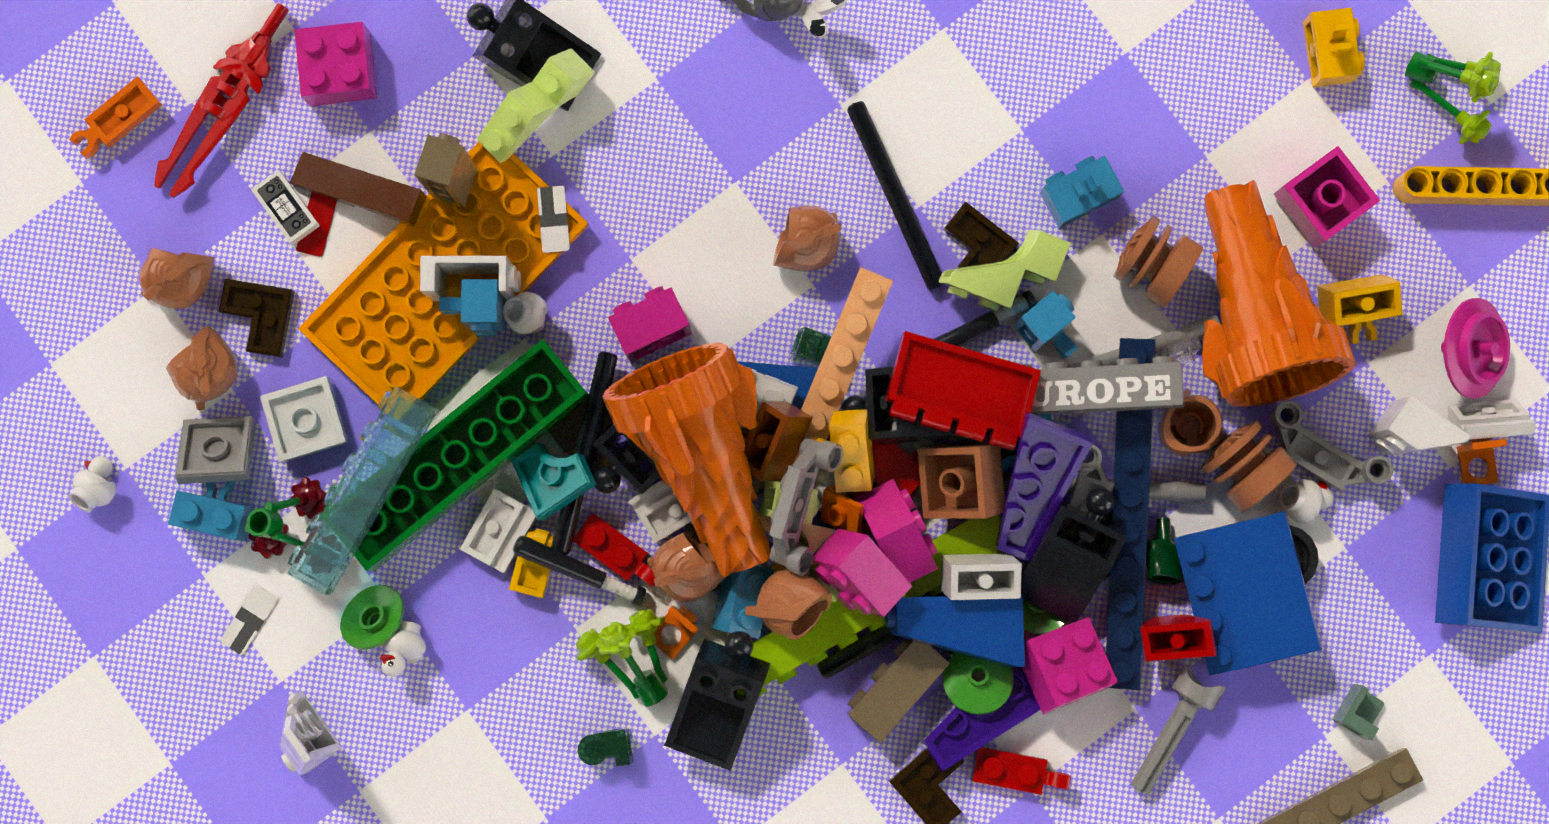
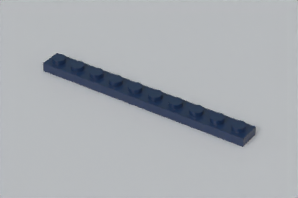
[1106,338,1156,690]

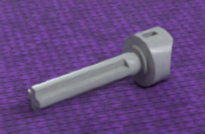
[1130,664,1227,796]

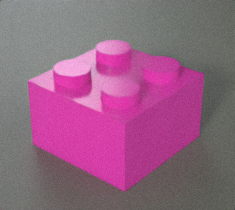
[294,21,377,106]
[1273,146,1381,248]
[608,286,692,363]
[855,479,938,583]
[812,528,912,617]
[1022,617,1118,715]

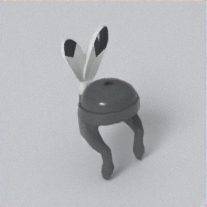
[721,0,848,39]

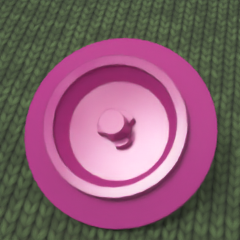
[1441,298,1510,399]

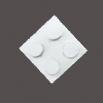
[260,376,348,463]

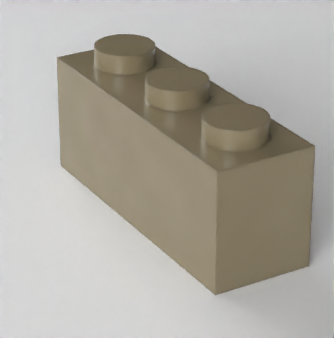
[414,133,478,207]
[847,638,950,743]

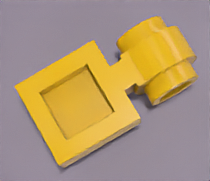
[509,528,554,598]

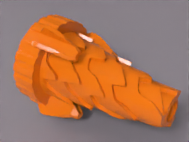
[1202,180,1356,407]
[603,342,771,577]

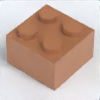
[917,442,1005,519]

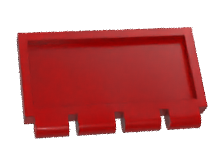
[885,331,1041,451]

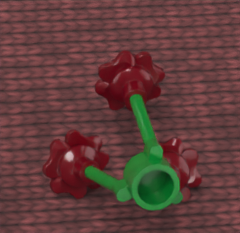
[244,477,343,574]

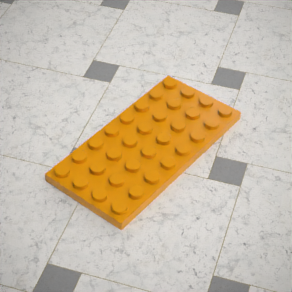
[298,142,589,424]

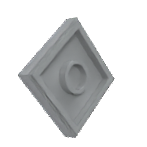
[175,416,255,484]

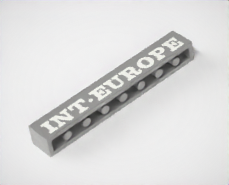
[1022,356,1185,415]

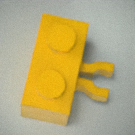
[1302,7,1365,88]
[1317,274,1402,344]
[809,409,875,493]

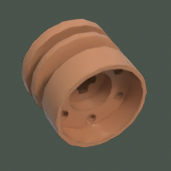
[1113,215,1203,308]
[1200,419,1297,512]

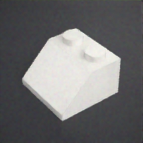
[1368,395,1471,455]

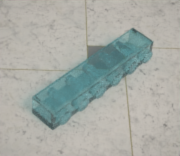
[287,386,438,595]

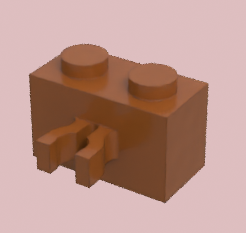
[741,401,813,481]

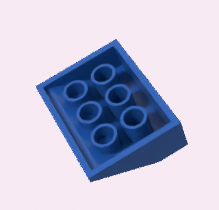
[1435,484,1549,634]
[1174,511,1322,676]

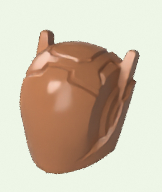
[773,205,841,271]
[139,247,215,309]
[166,325,238,410]
[1158,388,1227,457]
[647,532,727,602]
[745,569,832,640]

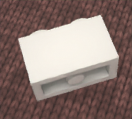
[941,553,1022,600]

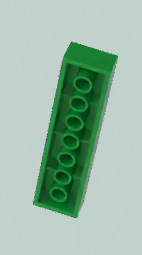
[323,339,589,572]

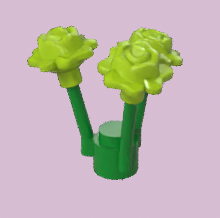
[1405,51,1501,145]
[576,609,668,707]

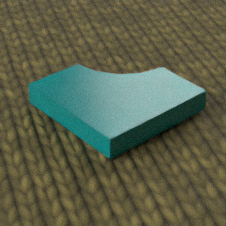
[511,443,597,521]

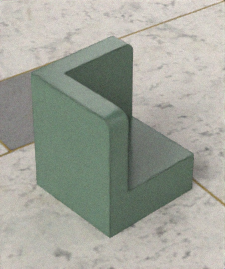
[1332,684,1384,740]

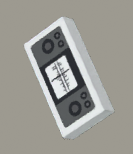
[251,170,320,246]

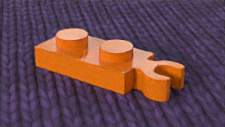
[69,76,162,159]

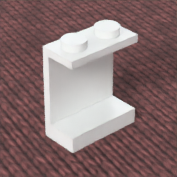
[420,256,521,302]

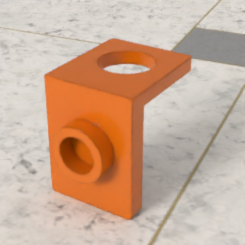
[1456,438,1507,485]
[820,484,864,533]
[654,605,700,659]

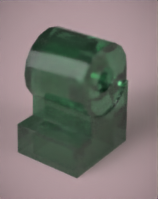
[789,327,831,366]
[577,727,634,767]

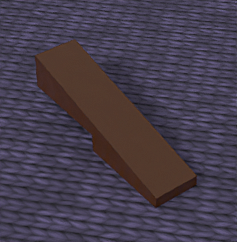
[290,152,427,227]

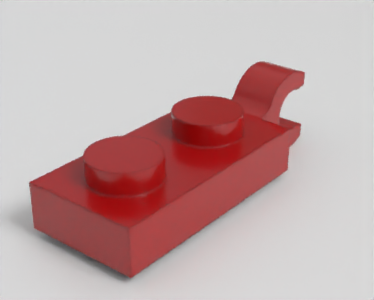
[573,512,655,587]
[971,747,1071,795]

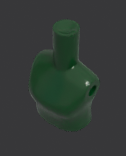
[1146,517,1183,585]

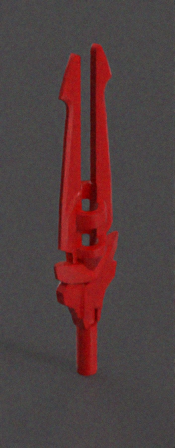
[154,3,289,198]

